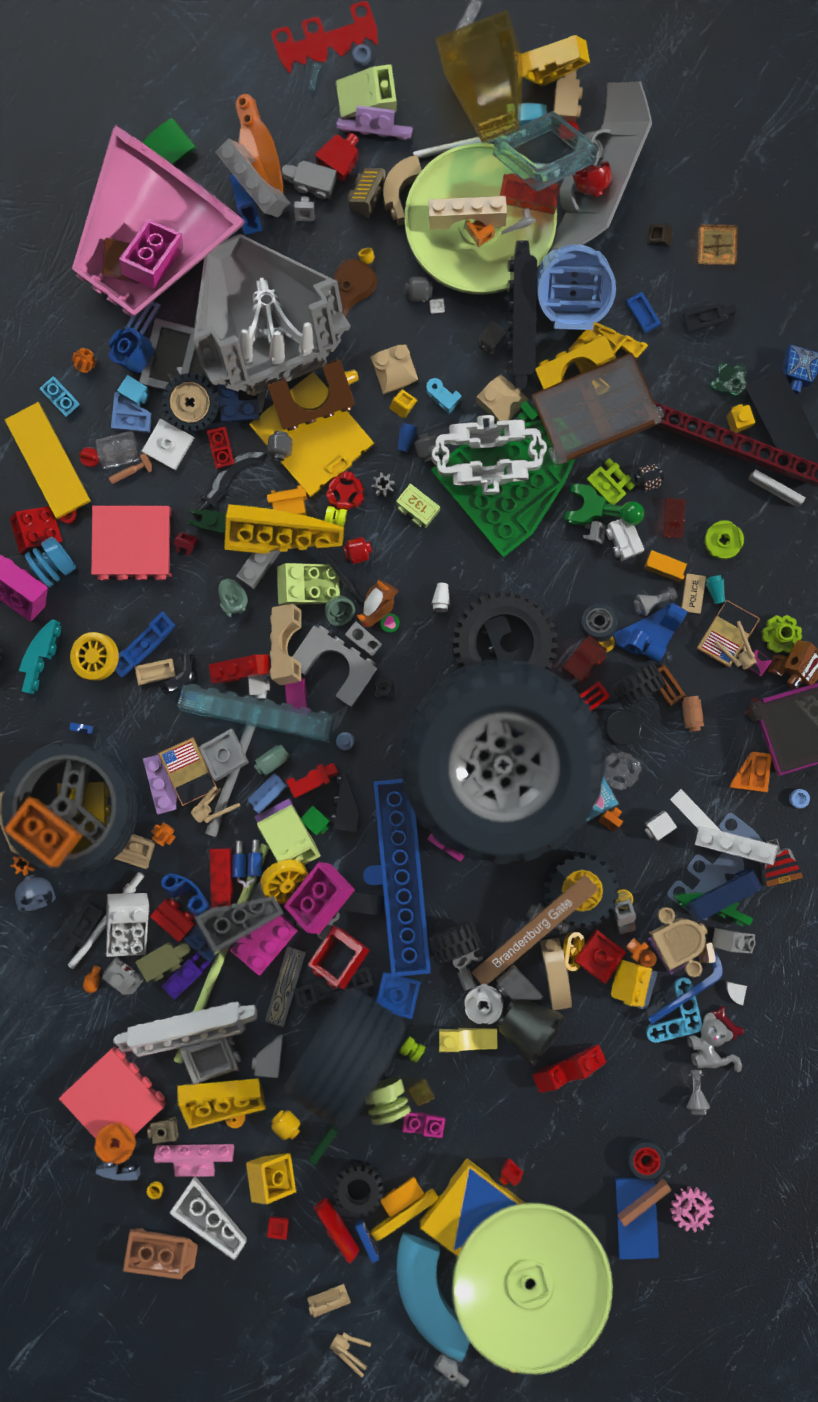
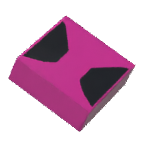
[748,650,772,676]

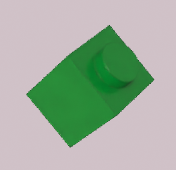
[301,805,330,835]

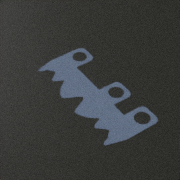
[667,813,763,920]

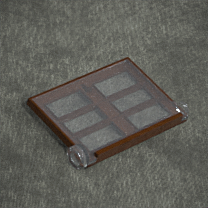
[531,353,664,466]

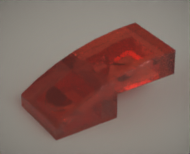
[663,498,686,538]

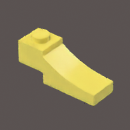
[439,1028,497,1052]

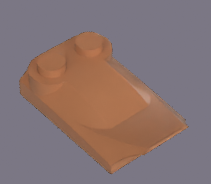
[123,1228,198,1279]

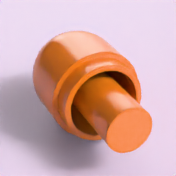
[83,966,101,993]

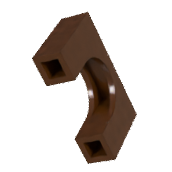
[267,358,356,431]

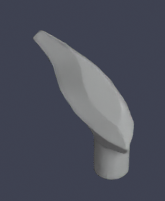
[501,208,536,234]

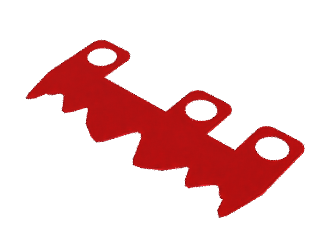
[271,1,378,73]

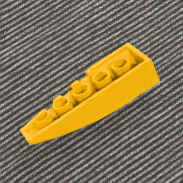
[225,504,344,554]

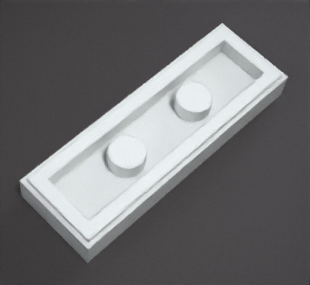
[748,469,806,507]

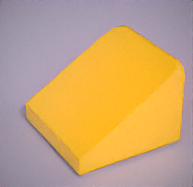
[389,389,417,418]

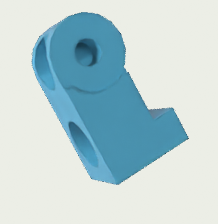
[426,378,462,414]

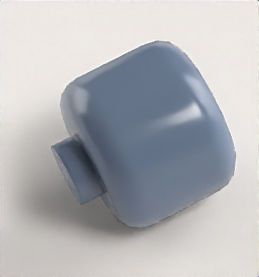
[336,732,355,751]

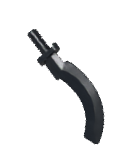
[193,452,266,520]

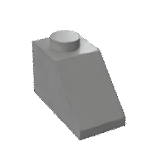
[252,1035,283,1078]

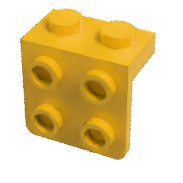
[611,960,652,1007]

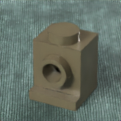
[147,1117,179,1144]

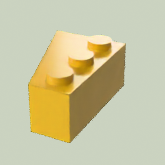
[518,35,590,87]

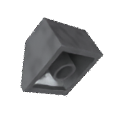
[496,963,542,999]

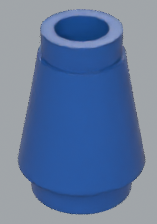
[397,423,418,452]

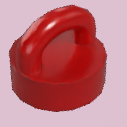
[79,447,100,467]

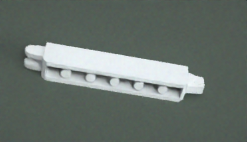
[113,1002,257,1057]

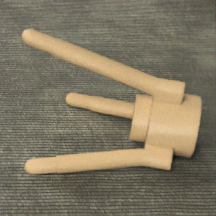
[715,621,757,670]
[191,786,240,823]
[330,1332,371,1377]

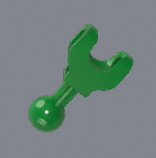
[564,484,645,526]

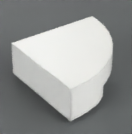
[726,981,747,1005]

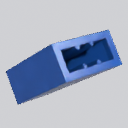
[229,174,263,235]

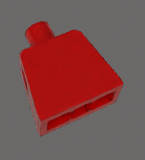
[315,133,359,183]

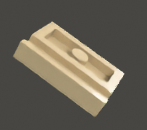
[114,834,155,869]

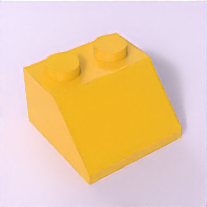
[246,1153,296,1204]

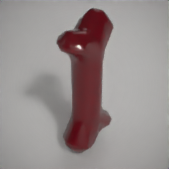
[711,1006,744,1040]

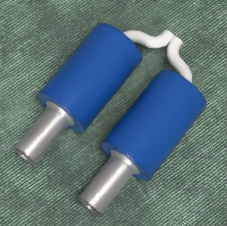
[231,840,263,887]

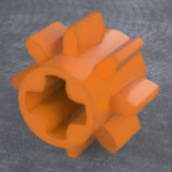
[71,348,97,372]
[151,822,175,846]
[11,855,35,876]

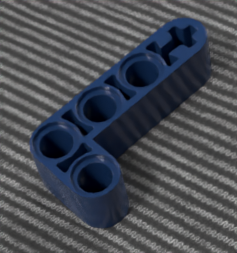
[685,868,762,922]

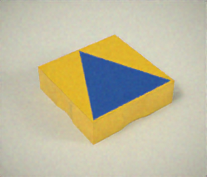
[420,1158,525,1256]

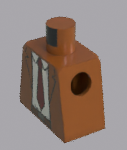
[785,640,818,689]

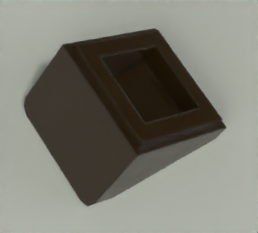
[648,223,672,247]

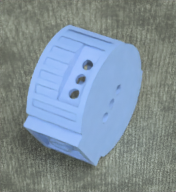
[537,244,616,330]

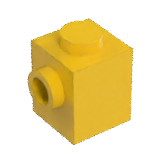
[726,404,755,433]

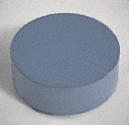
[352,44,371,66]

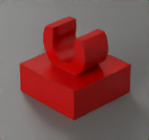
[499,1158,523,1186]

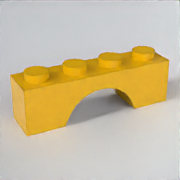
[535,334,616,389]

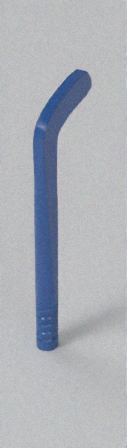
[648,951,723,1024]

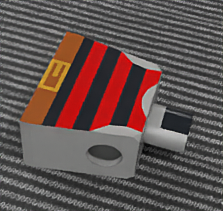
[760,839,803,887]

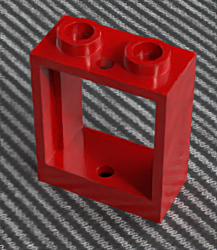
[308,926,370,989]

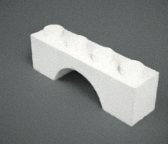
[695,826,778,865]

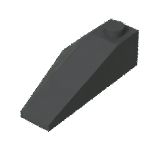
[195,896,283,955]

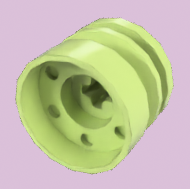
[365,1077,411,1125]

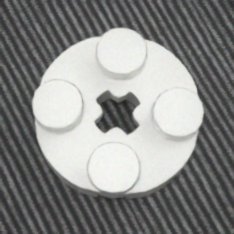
[465,984,504,1024]

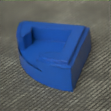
[69,722,93,734]

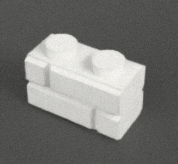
[605,519,644,561]

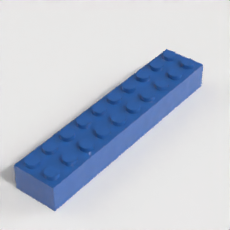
[373,779,431,977]

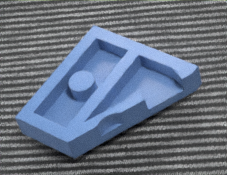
[111,392,152,433]

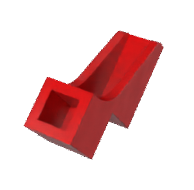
[532,1044,606,1093]

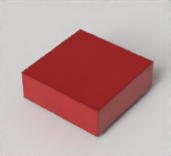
[267,1216,289,1240]

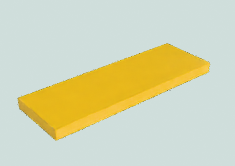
[5,402,91,519]

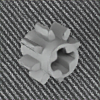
[371,472,395,497]

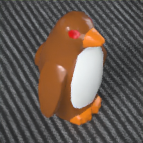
[357,580,399,627]

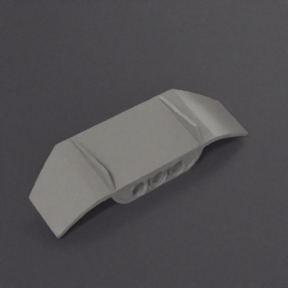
[550,82,652,251]

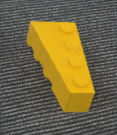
[177,1079,265,1129]

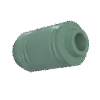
[254,745,290,776]

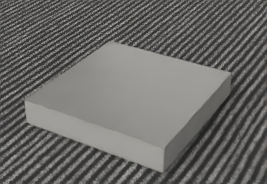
[198,729,249,781]

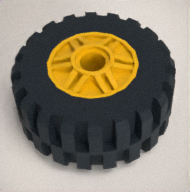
[543,852,619,928]

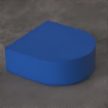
[363,865,383,885]

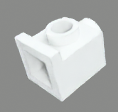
[248,674,270,699]

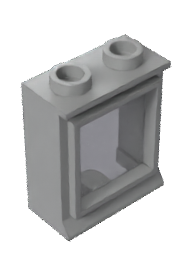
[180,1035,241,1085]

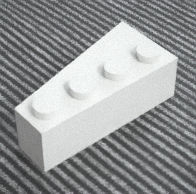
[170,1176,247,1259]

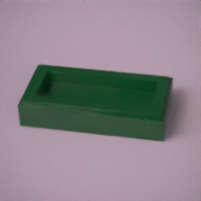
[309,1125,338,1165]

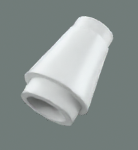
[431,583,450,612]

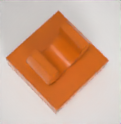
[598,807,623,832]

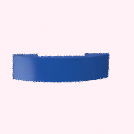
[115,611,176,678]

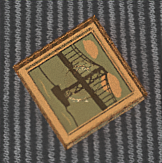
[698,224,738,265]

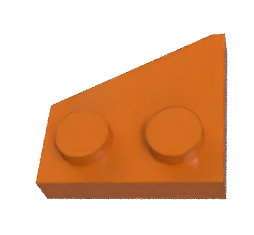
[729,752,771,792]

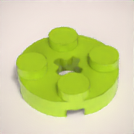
[704,521,744,559]

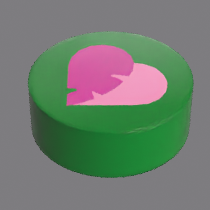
[380,613,399,633]

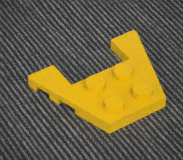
[568,322,648,396]

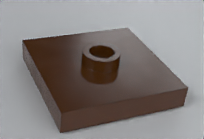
[102,237,140,284]

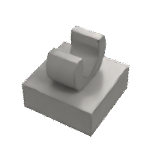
[294,197,315,221]
[583,521,606,545]

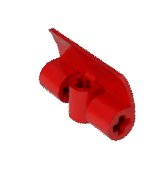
[313,1197,360,1263]

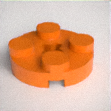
[95,1122,136,1164]

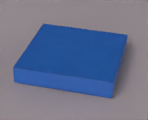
[376,972,421,1019]

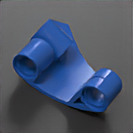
[613,603,687,663]
[161,874,212,917]

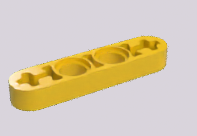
[370,1189,439,1241]

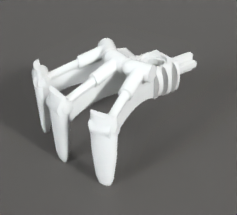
[239,278,314,364]

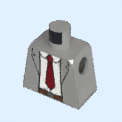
[102,956,145,995]

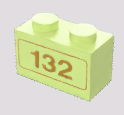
[396,484,440,528]

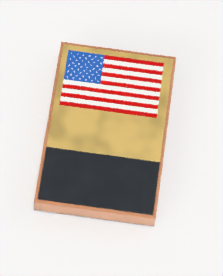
[697,600,760,668]
[158,737,217,806]

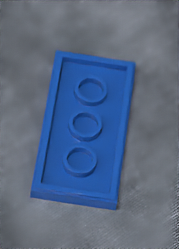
[615,1177,659,1259]

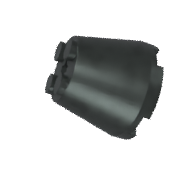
[497,999,565,1066]

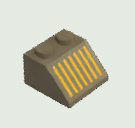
[347,168,385,218]

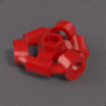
[325,472,364,510]

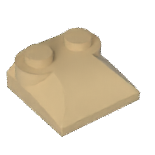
[370,345,419,394]

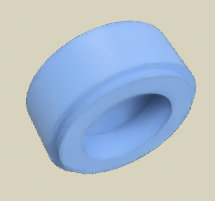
[789,789,810,808]

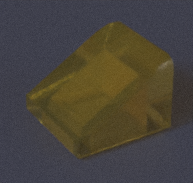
[408,1079,435,1106]

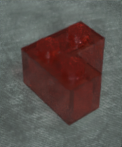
[561,635,608,682]

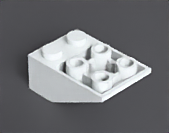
[106,893,149,956]

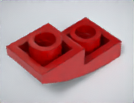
[207,426,234,468]

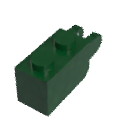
[187,508,227,536]

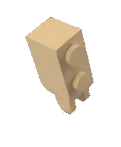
[552,70,583,124]

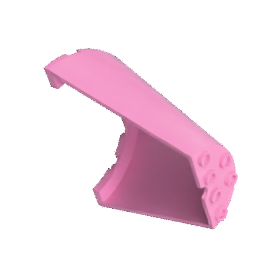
[72,126,245,317]

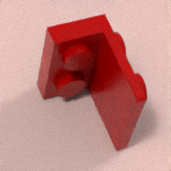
[9,506,62,555]

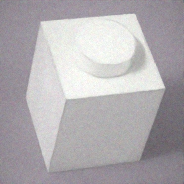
[644,811,677,840]

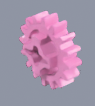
[670,1186,714,1232]

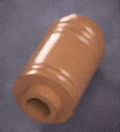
[682,696,704,732]

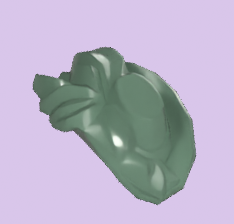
[218,578,248,617]

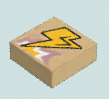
[698,942,716,963]

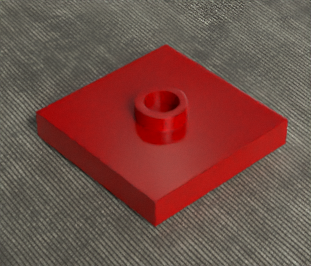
[574,929,626,984]

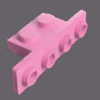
[154,1144,234,1177]

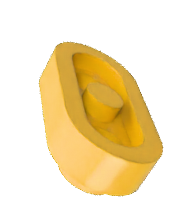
[563,931,584,971]

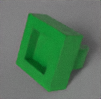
[517,401,540,422]

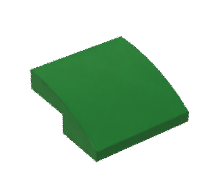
[142,118,196,166]

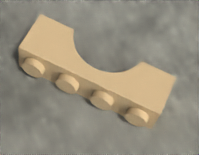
[429,196,507,230]
[270,603,301,685]

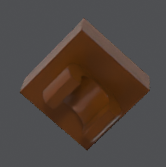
[766,655,790,676]

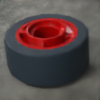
[626,1139,665,1180]

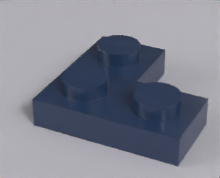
[218,384,260,423]

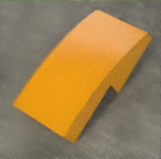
[381,1177,424,1217]

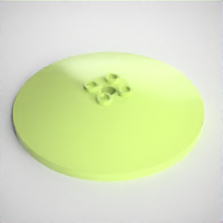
[405,143,557,294]
[453,1203,612,1373]

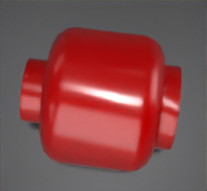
[343,537,372,564]

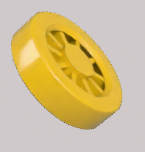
[70,632,119,681]
[260,860,309,904]

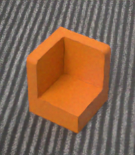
[466,220,495,247]

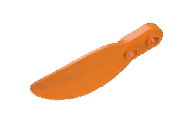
[236,94,283,193]

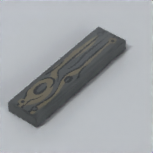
[265,946,306,1027]

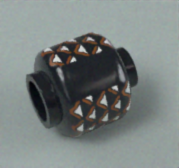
[634,464,664,491]

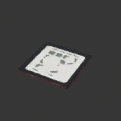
[428,297,446,315]

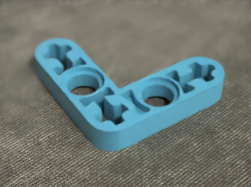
[646,977,702,1042]

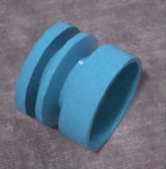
[25,536,76,587]

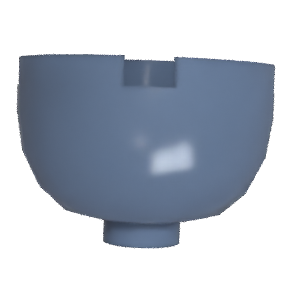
[15,875,56,911]

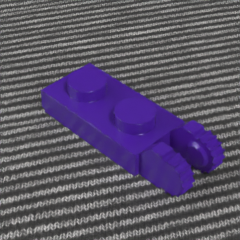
[162,953,213,1000]

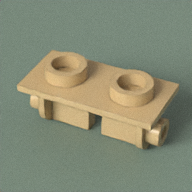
[307,1284,351,1317]

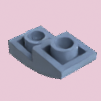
[96,1162,140,1180]

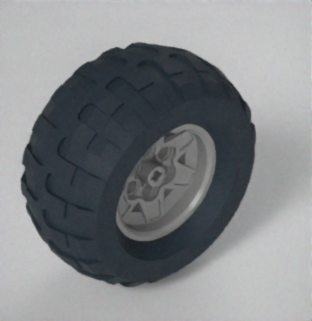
[401,660,606,864]

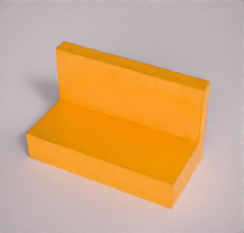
[644,550,687,582]

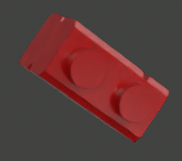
[150,898,196,942]

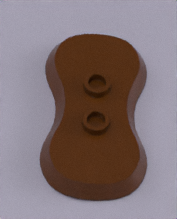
[332,258,377,318]

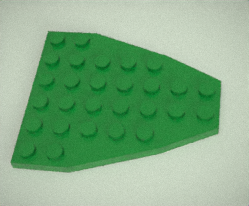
[431,418,582,558]

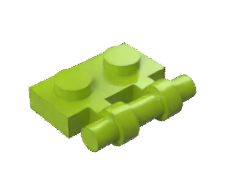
[586,458,635,505]

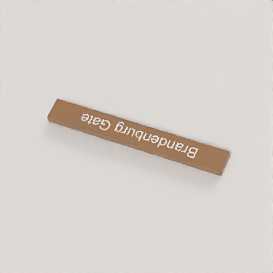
[471,874,598,985]

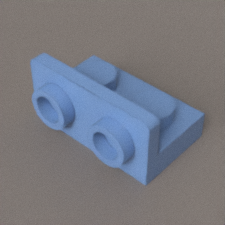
[248,773,288,814]

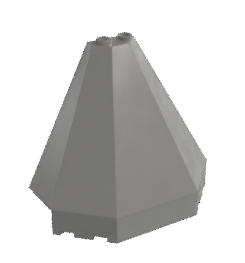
[193,234,351,396]

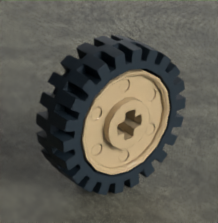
[162,373,220,431]

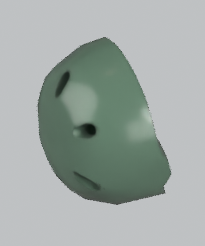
[325,595,355,626]

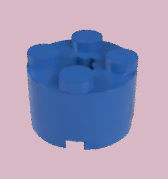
[108,327,155,373]

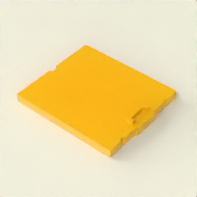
[249,372,374,497]

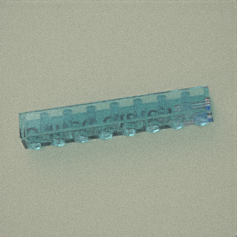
[177,684,334,742]

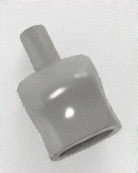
[434,1353,469,1387]

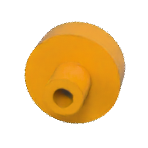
[225,1115,245,1128]

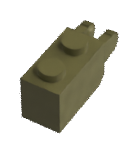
[135,942,192,982]

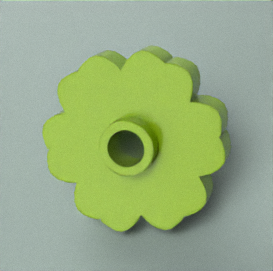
[762,615,802,653]

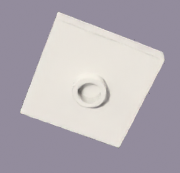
[142,419,194,471]

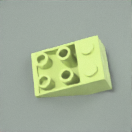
[336,65,397,119]
[277,563,340,605]
[257,805,320,865]

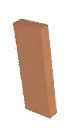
[618,1179,671,1226]

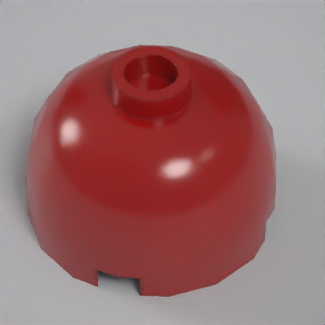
[572,161,612,197]

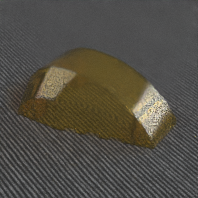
[435,10,522,143]

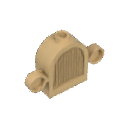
[649,907,708,977]

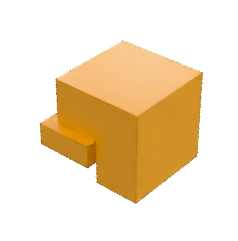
[267,485,307,516]

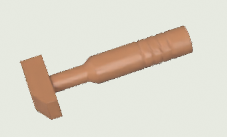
[109,453,152,484]

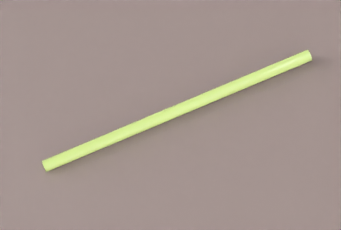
[174,843,270,1064]

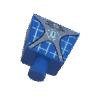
[783,345,818,394]

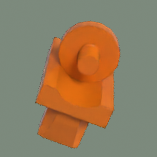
[626,938,657,968]

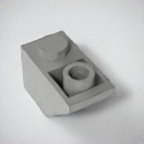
[712,928,755,953]

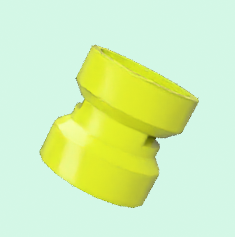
[324,506,347,527]

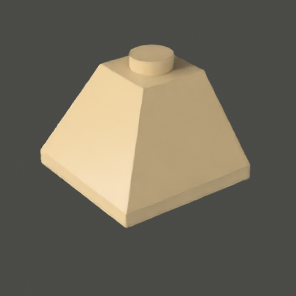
[476,374,529,421]

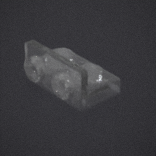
[96,431,140,469]

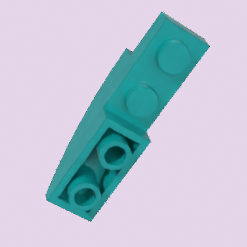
[19,620,61,694]

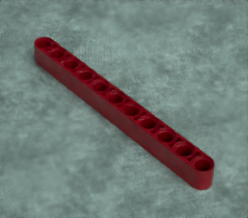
[629,397,818,487]

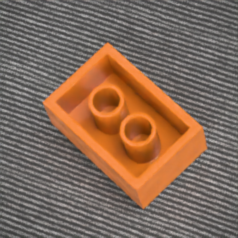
[4,797,82,867]

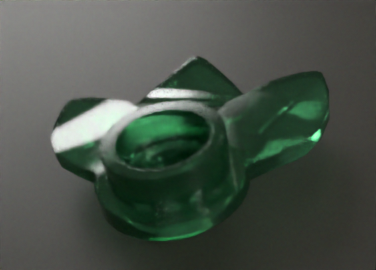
[710,363,747,395]

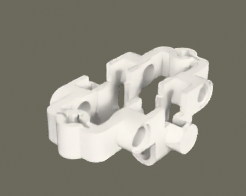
[432,415,547,495]

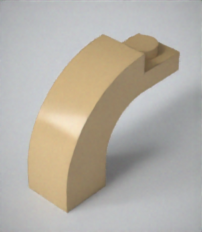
[383,155,422,226]
[540,938,572,1010]

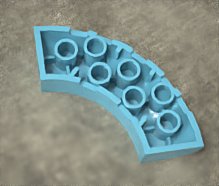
[397,1232,470,1362]

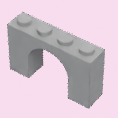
[215,138,291,217]
[293,626,378,707]

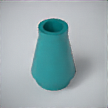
[705,575,726,604]

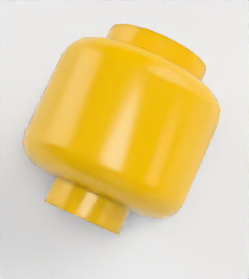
[271,1110,300,1140]

